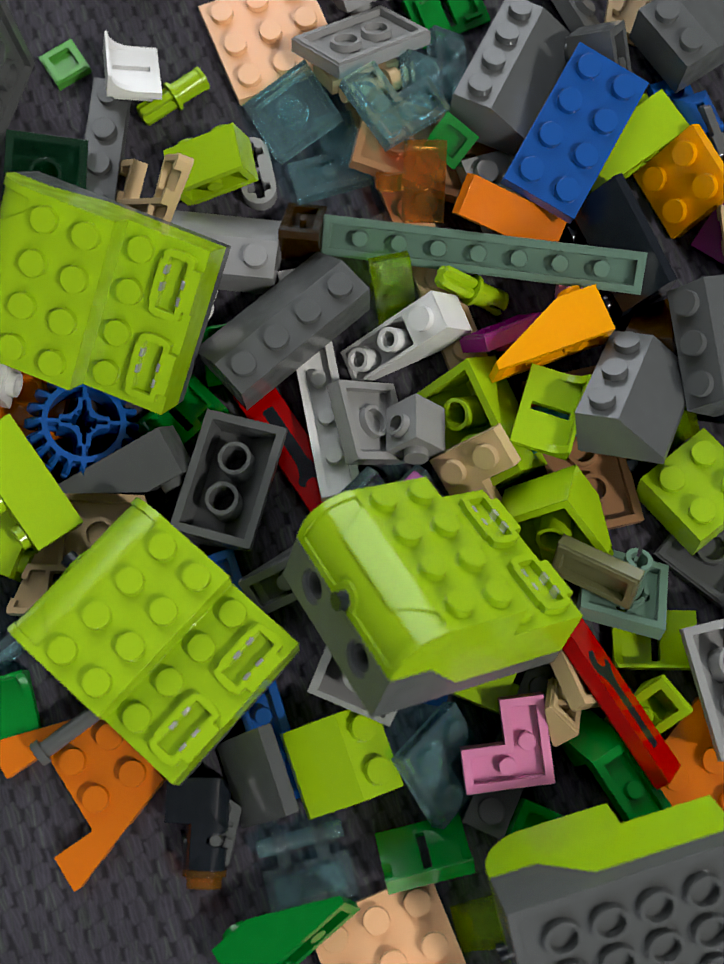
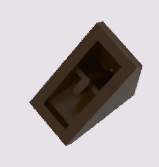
[278,202,327,261]

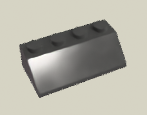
[197,251,370,410]

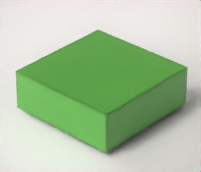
[38,39,92,91]

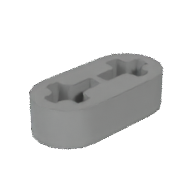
[241,137,277,211]

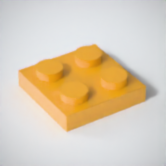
[633,124,724,239]

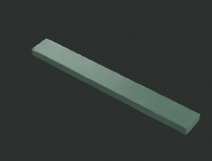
[320,214,648,295]

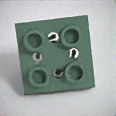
[577,548,669,640]

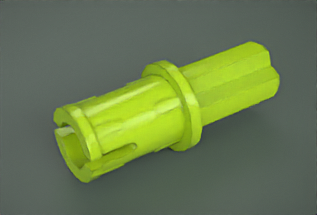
[136,66,210,126]
[434,265,509,316]

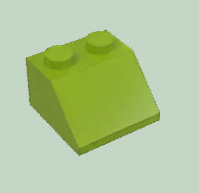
[501,465,614,564]
[280,709,404,820]

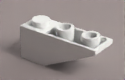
[341,290,472,382]

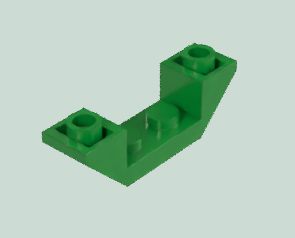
[560,709,672,822]

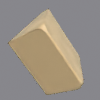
[544,677,581,747]

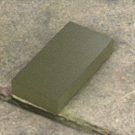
[551,534,645,610]

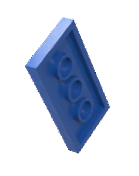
[500,42,649,224]

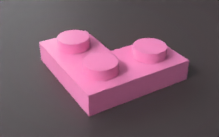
[460,692,555,795]

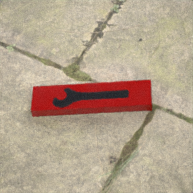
[233,388,323,513]
[562,618,681,790]

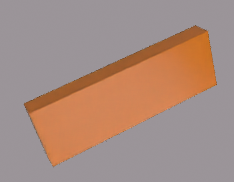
[452,173,567,242]

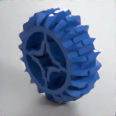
[24,382,139,479]

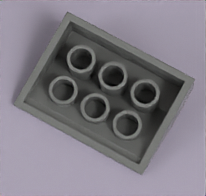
[449,0,571,157]

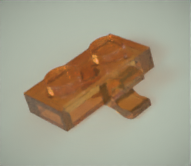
[375,139,447,223]

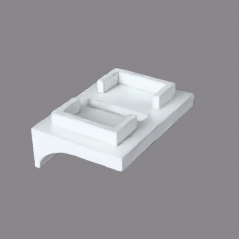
[103,30,162,101]

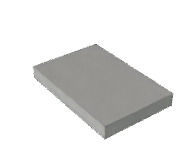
[291,5,430,80]

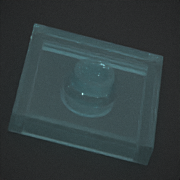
[243,59,344,166]

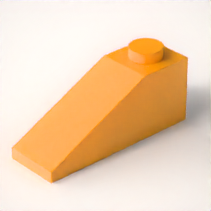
[489,284,616,383]

